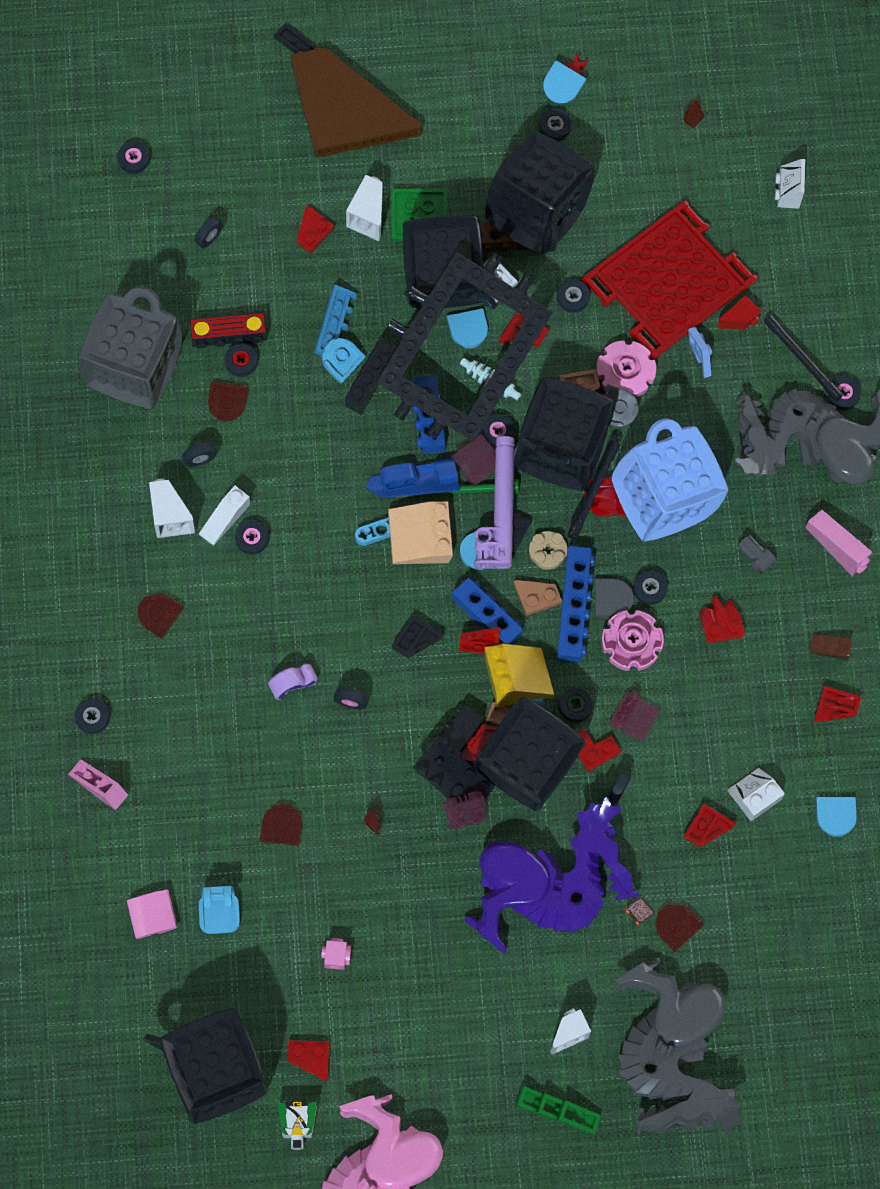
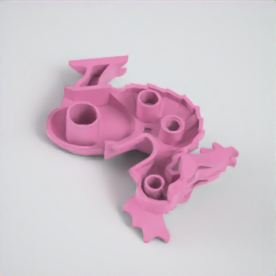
[322,1094,443,1189]

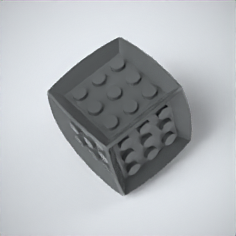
[79,287,182,409]

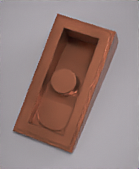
[809,634,852,661]

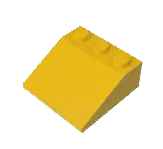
[485,644,554,707]

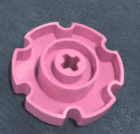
[596,340,656,397]
[601,610,664,671]

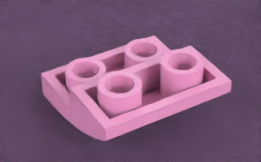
[127,890,178,939]

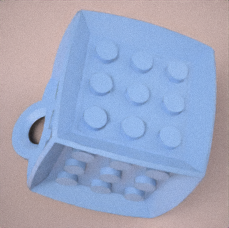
[611,418,728,542]

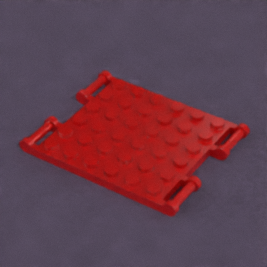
[581,200,759,360]

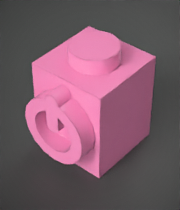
[321,938,351,970]

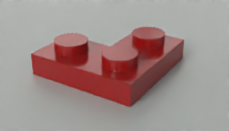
[578,729,621,773]

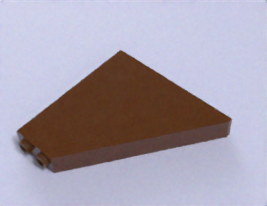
[290,48,421,158]

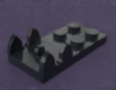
[412,737,495,817]

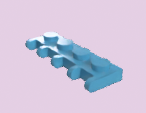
[313,285,358,355]

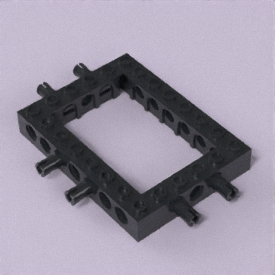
[376,252,553,442]

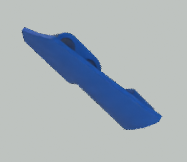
[366,458,460,498]

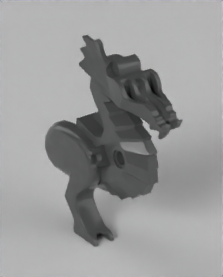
[734,389,880,485]
[615,957,742,1135]

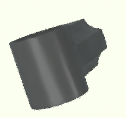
[738,535,776,574]

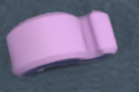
[268,664,318,700]

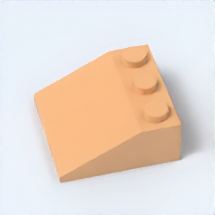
[388,502,453,564]

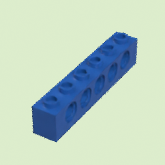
[557,546,594,663]

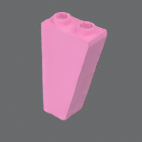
[805,510,872,576]

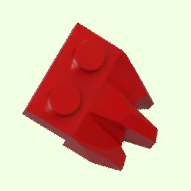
[583,477,627,517]
[699,596,745,644]

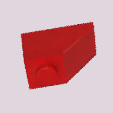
[717,296,761,330]

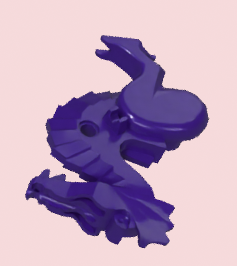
[464,798,639,954]

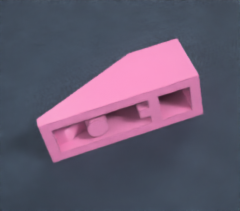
[68,759,128,810]

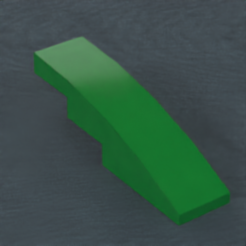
[515,1086,601,1135]

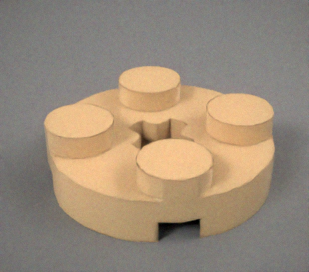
[529,531,567,570]

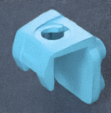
[199,886,240,934]

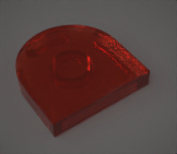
[208,382,249,421]
[138,594,184,639]
[260,804,302,846]
[655,905,704,952]

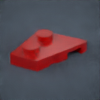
[459,628,500,654]
[814,686,861,723]
[288,1040,329,1082]

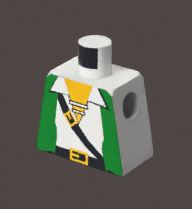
[278,1102,317,1150]

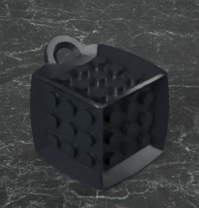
[485,131,594,254]
[402,216,498,310]
[514,377,614,491]
[473,697,586,812]
[143,1008,269,1124]

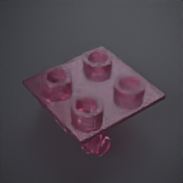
[452,434,496,486]
[609,692,661,742]
[443,791,487,830]

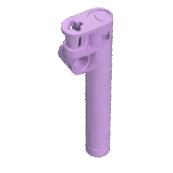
[474,436,515,569]

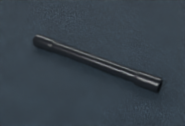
[764,315,843,402]
[567,440,620,540]

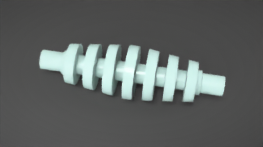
[460,358,522,401]

